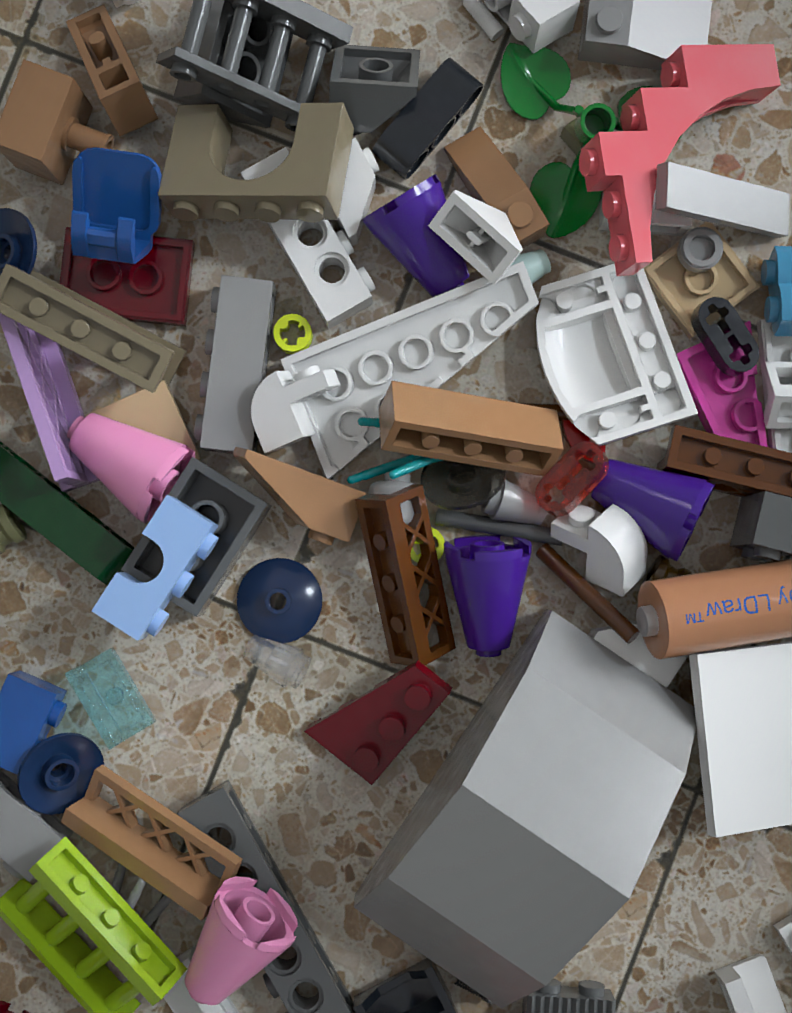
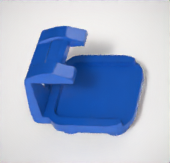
[71,147,162,264]

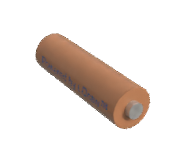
[636,558,792,660]

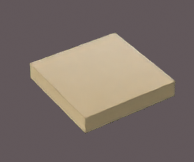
[644,222,760,340]
[84,380,202,460]

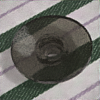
[420,460,506,510]

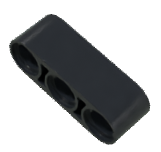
[372,57,484,180]

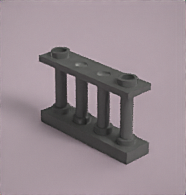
[156,0,353,132]

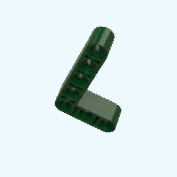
[0,441,135,586]

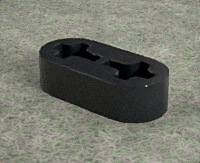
[691,297,759,376]

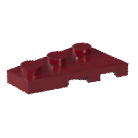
[304,660,453,785]

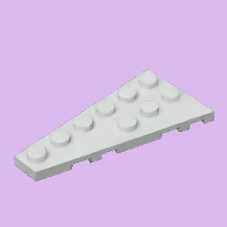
[280,261,539,479]

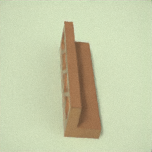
[61,764,243,921]

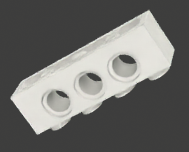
[241,147,376,329]

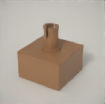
[0,59,114,185]

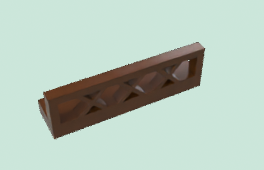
[656,425,792,498]
[355,484,456,666]

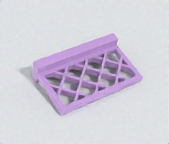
[0,313,100,492]

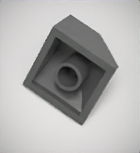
[329,45,420,135]

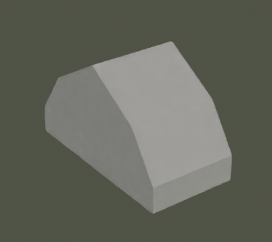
[354,609,696,1008]

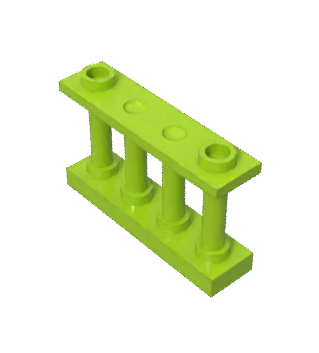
[0,836,187,1013]

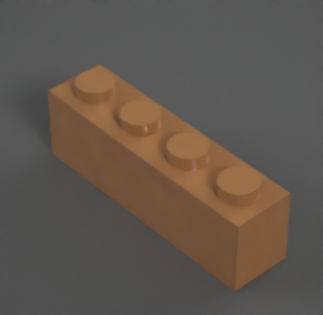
[379,381,564,477]

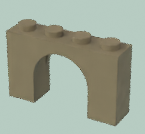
[158,102,354,223]

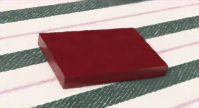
[59,227,195,327]

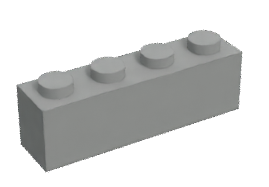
[194,275,277,454]
[0,770,74,882]

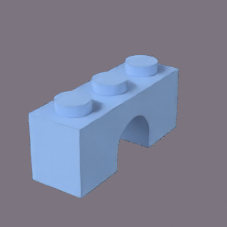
[91,495,219,641]

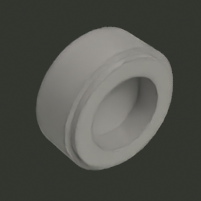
[677,227,723,273]

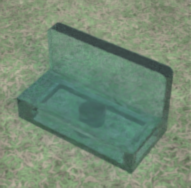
[65,648,156,750]

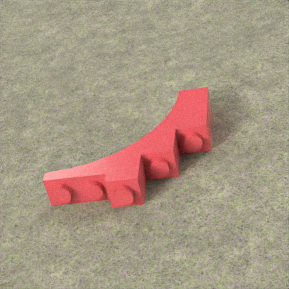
[579,44,781,276]

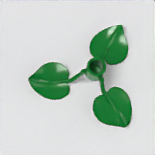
[500,43,683,238]

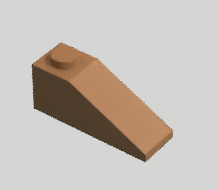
[66,4,158,137]
[444,126,549,248]
[233,447,366,546]

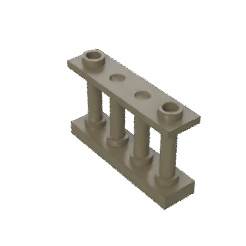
[0,264,187,393]

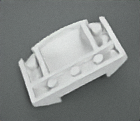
[536,263,698,447]

